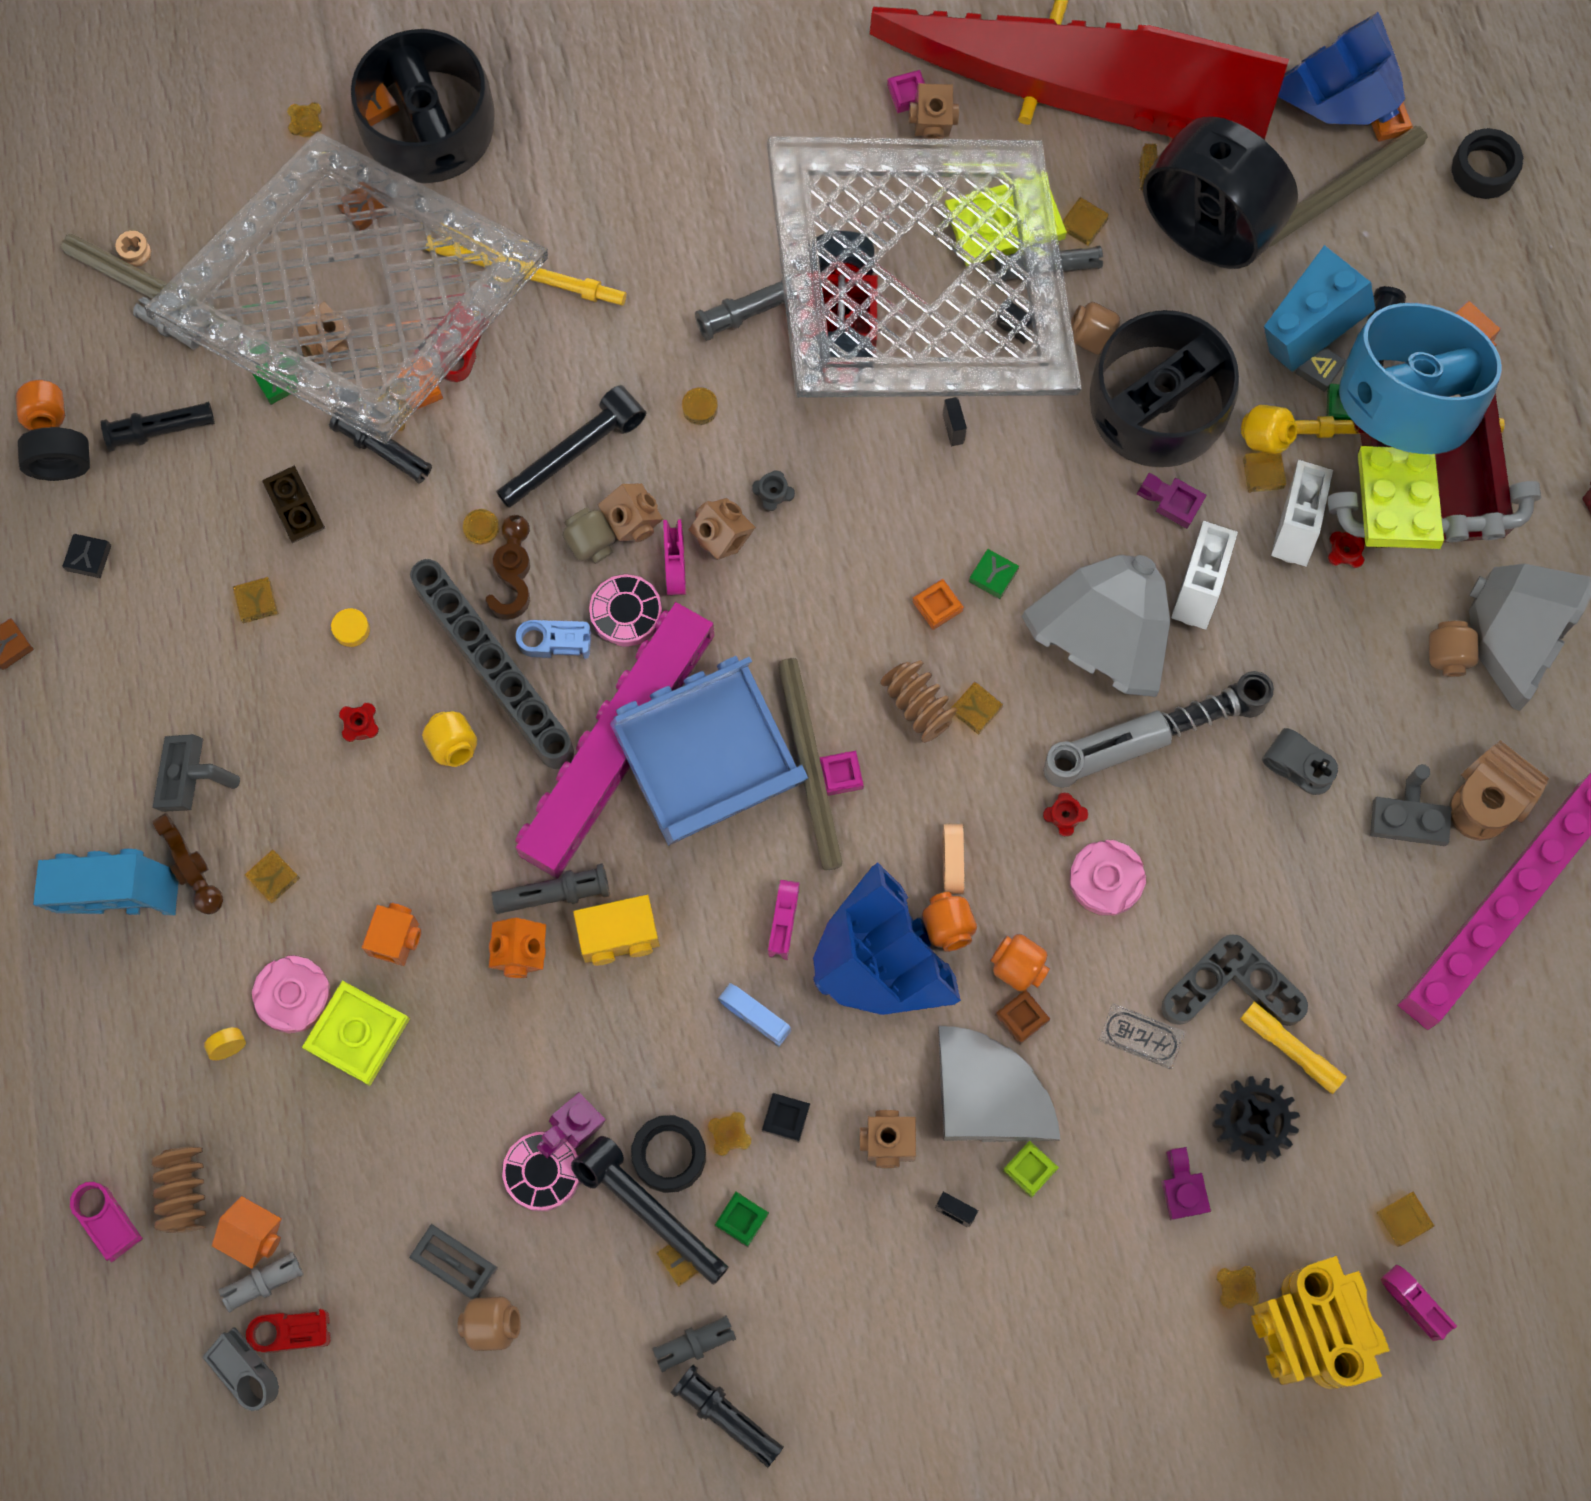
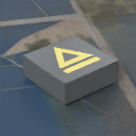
[1295,348,1346,392]

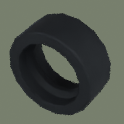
[1451,128,1524,199]
[18,427,90,481]
[631,1115,706,1193]

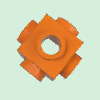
[489,917,546,979]

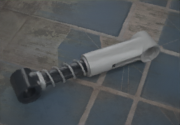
[1043,671,1274,788]

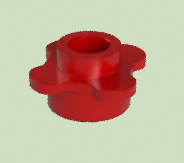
[1328,531,1365,568]
[339,703,379,742]
[1043,792,1088,837]

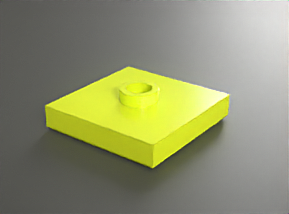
[302,980,410,1086]

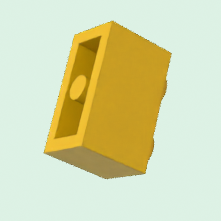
[573,894,660,966]

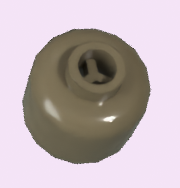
[562,507,617,564]

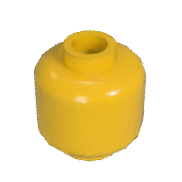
[1241,405,1298,454]
[422,711,477,767]

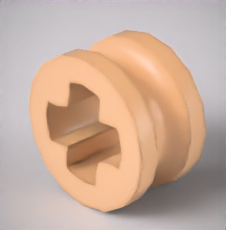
[115,231,151,267]

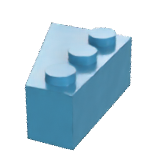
[1264,245,1375,372]
[33,849,179,915]

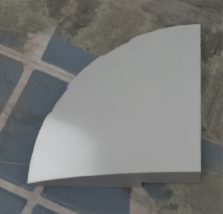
[938,1026,1060,1142]

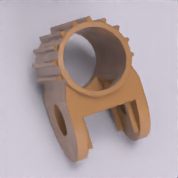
[1449,740,1549,841]

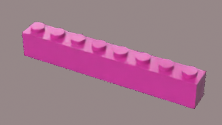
[515,602,715,879]
[1397,773,1591,1030]

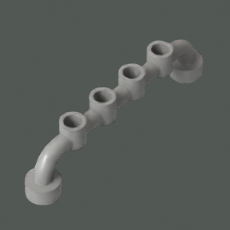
[1327,481,1541,542]

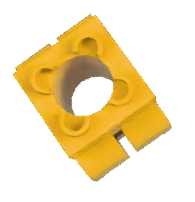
[1251,1256,1390,1389]

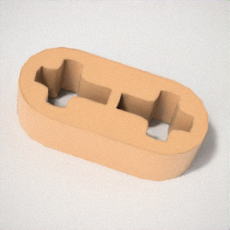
[943,824,964,894]

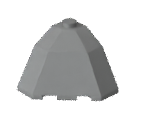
[1022,555,1170,697]
[1469,564,1591,711]

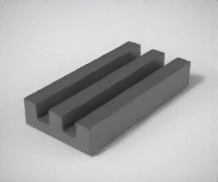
[409,1224,498,1300]

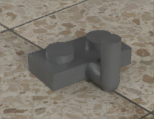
[152,734,240,812]
[1370,764,1452,846]

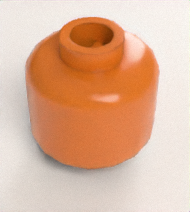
[16,380,65,430]
[922,892,977,952]
[990,934,1050,991]

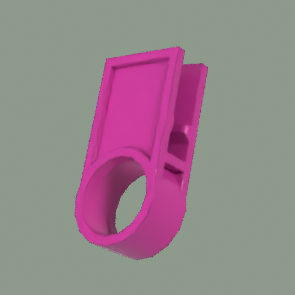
[663,519,686,596]
[768,880,800,960]
[70,1182,143,1262]
[1381,1265,1457,1341]

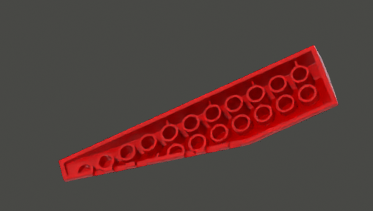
[869,7,1289,140]

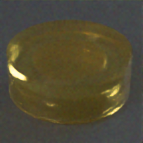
[682,387,718,425]

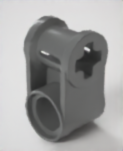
[1262,728,1338,795]

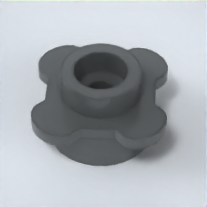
[752,470,795,511]

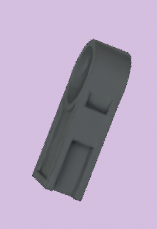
[203,1327,279,1411]

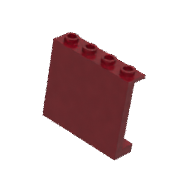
[1354,393,1514,548]

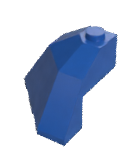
[1278,12,1405,125]
[813,863,961,1015]

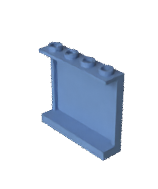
[610,656,808,846]

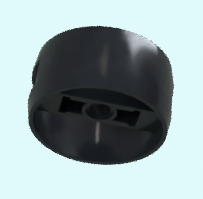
[351,29,495,183]
[1143,117,1298,269]
[1090,310,1239,467]

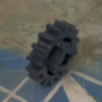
[1212,1076,1300,1164]

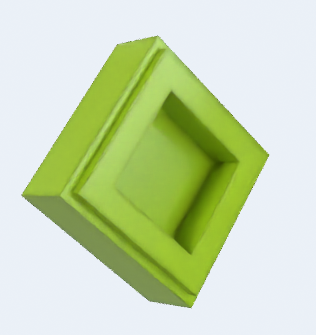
[1003,1141,1059,1198]

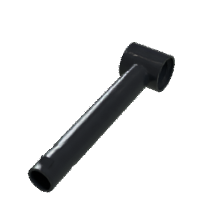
[496,385,646,508]
[571,1136,729,1285]

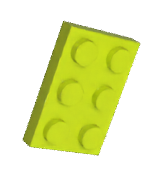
[945,174,1067,267]
[1358,446,1444,549]

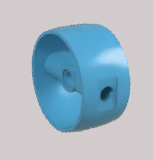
[1339,303,1502,454]

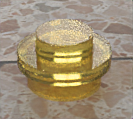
[463,509,499,545]

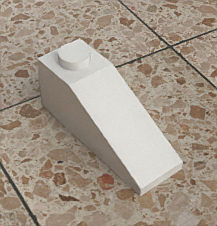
[1271,460,1333,566]
[1171,521,1238,630]

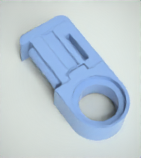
[516,620,591,659]
[718,983,791,1047]

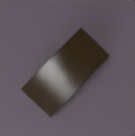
[262,465,325,543]

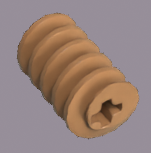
[880,660,958,743]
[151,1147,206,1233]

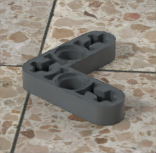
[1161,934,1308,1026]

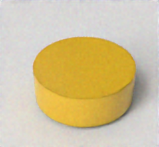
[331,608,370,647]
[204,1027,246,1061]

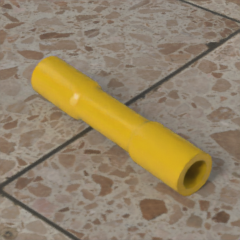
[1240,1001,1347,1094]

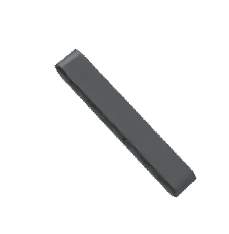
[410,559,574,769]

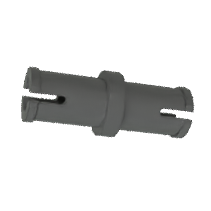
[652,1315,736,1372]

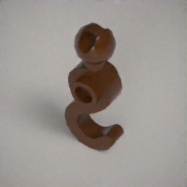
[486,515,531,620]
[152,813,223,914]

